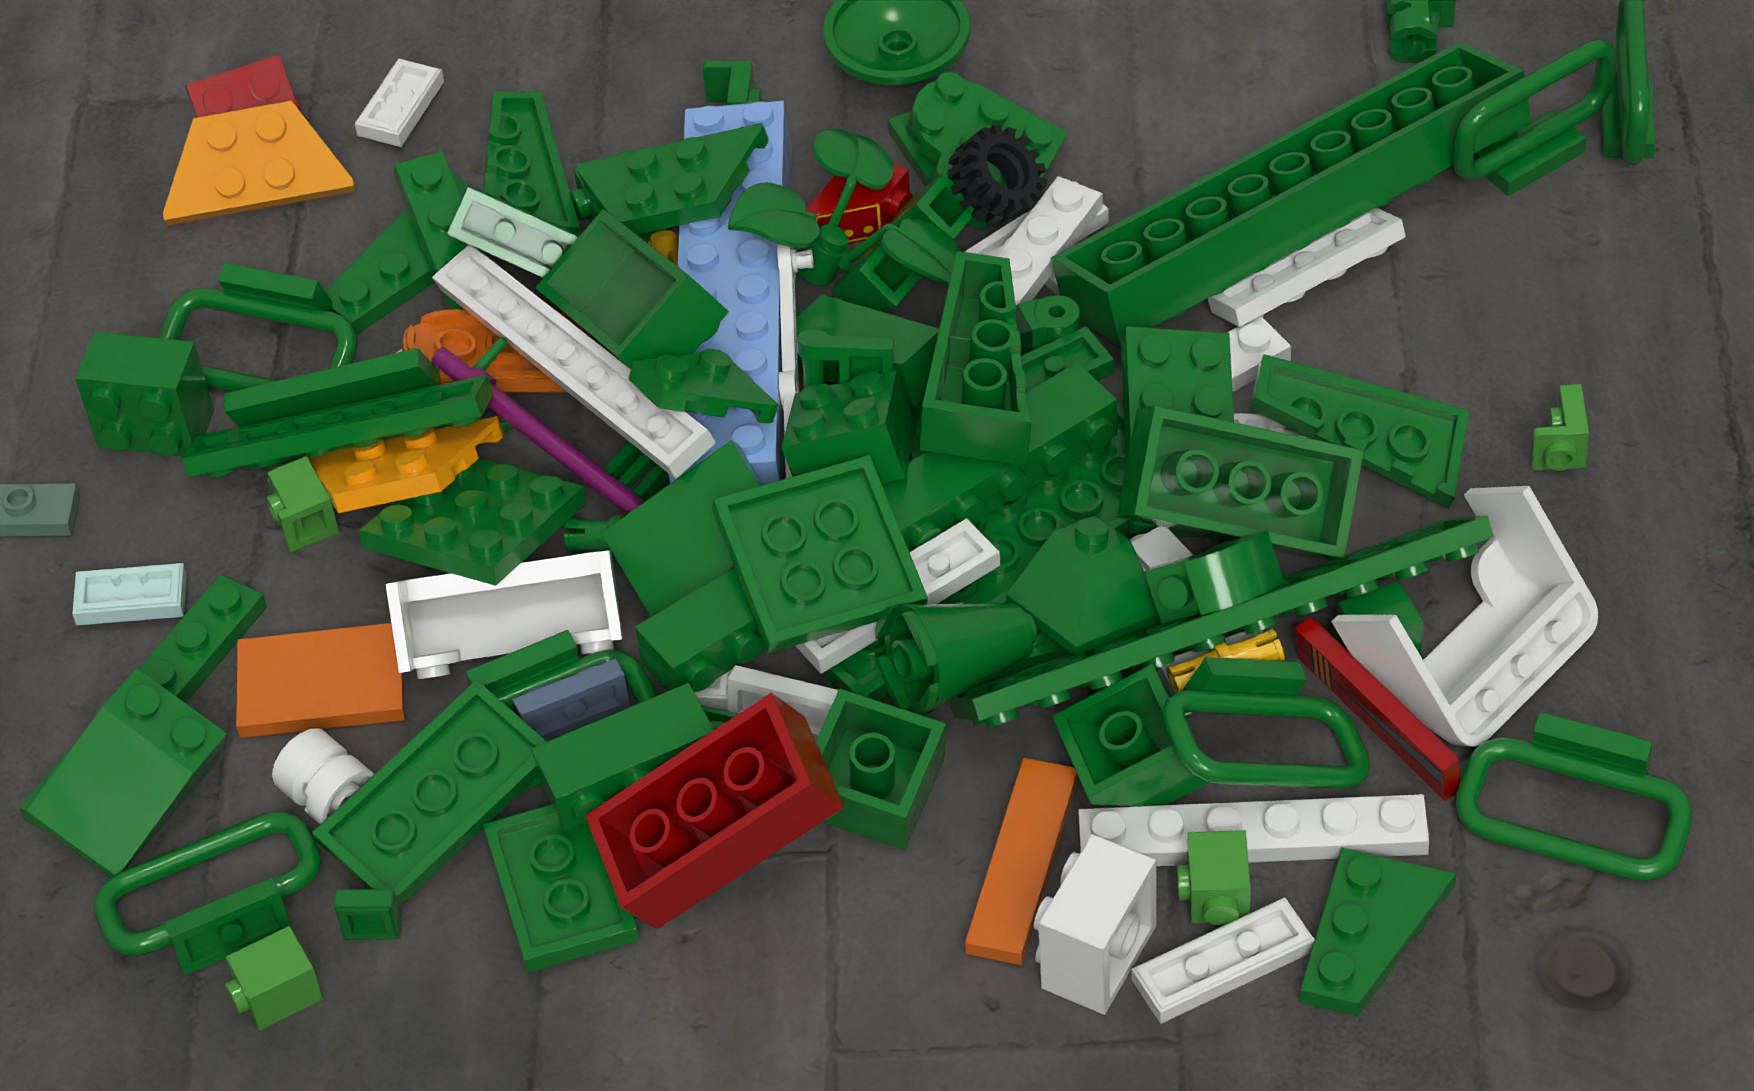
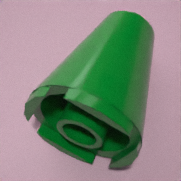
[875,603,1037,715]

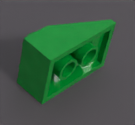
[25,668,227,877]

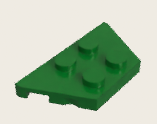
[576,123,768,235]

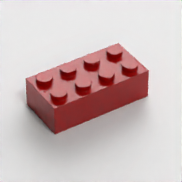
[585,693,845,929]

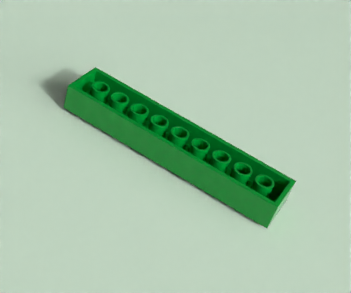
[1051,41,1532,345]

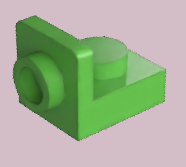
[1531,384,1589,471]

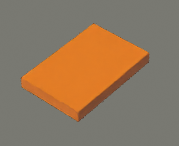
[236,623,405,738]

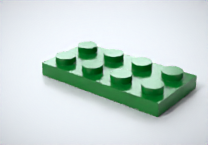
[1121,326,1234,539]
[312,680,547,907]

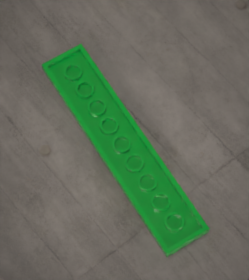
[949,516,1494,727]

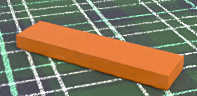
[965,758,1079,966]

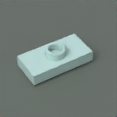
[72,563,187,626]

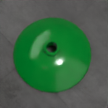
[823,0,970,86]

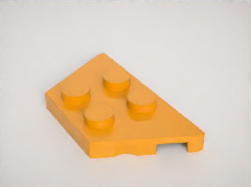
[163,101,356,226]
[307,416,504,513]

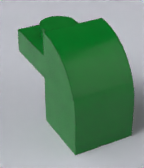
[1144,530,1285,624]

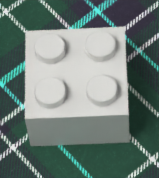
[1034,834,1156,1015]

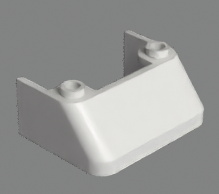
[1331,486,1598,747]
[386,550,623,679]

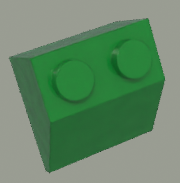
[1052,664,1211,807]

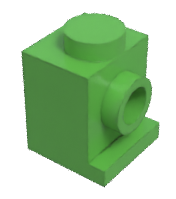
[265,456,339,553]

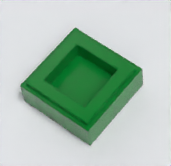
[334,889,403,940]

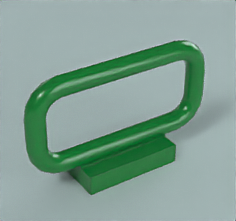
[1600,0,1656,165]
[1453,39,1617,197]
[158,263,358,392]
[466,629,658,794]
[1162,657,1371,789]
[1455,712,1693,882]
[93,811,322,976]

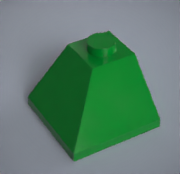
[1006,515,1160,656]

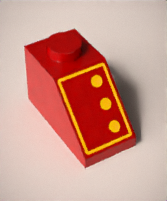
[806,163,913,244]

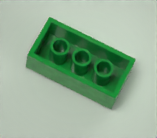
[1117,405,1364,560]

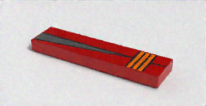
[1295,617,1460,801]

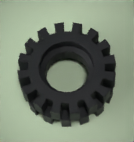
[947,125,1047,225]

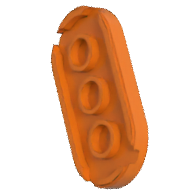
[402,309,610,392]

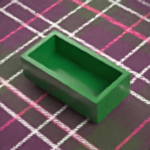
[535,209,729,369]

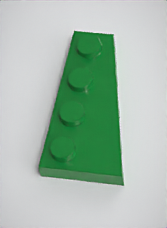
[483,91,580,234]
[326,170,468,335]
[1250,354,1470,508]

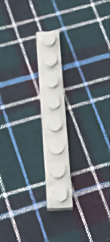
[432,245,716,479]

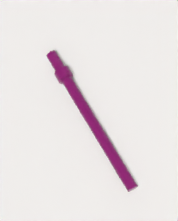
[431,347,645,514]

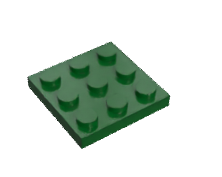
[712,455,928,653]
[359,458,586,586]

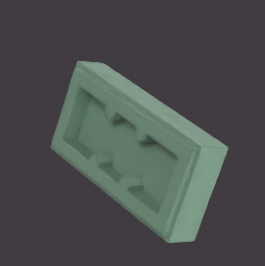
[0,483,80,537]

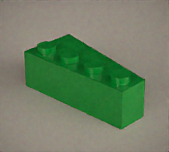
[920,251,1032,466]

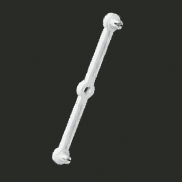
[777,244,814,479]

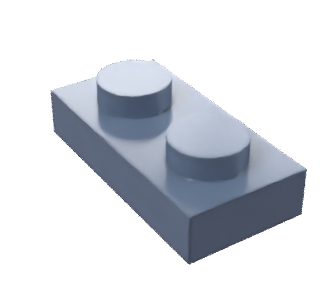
[512,659,630,741]

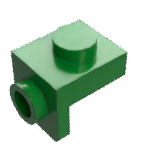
[703,60,762,105]

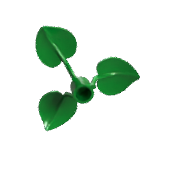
[728,129,960,288]

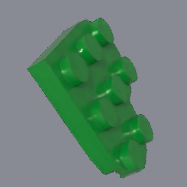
[908,72,1068,229]

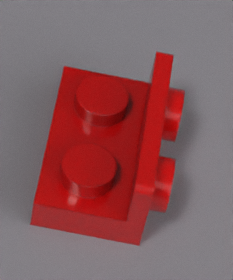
[185,55,301,118]

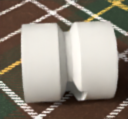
[272,729,375,825]

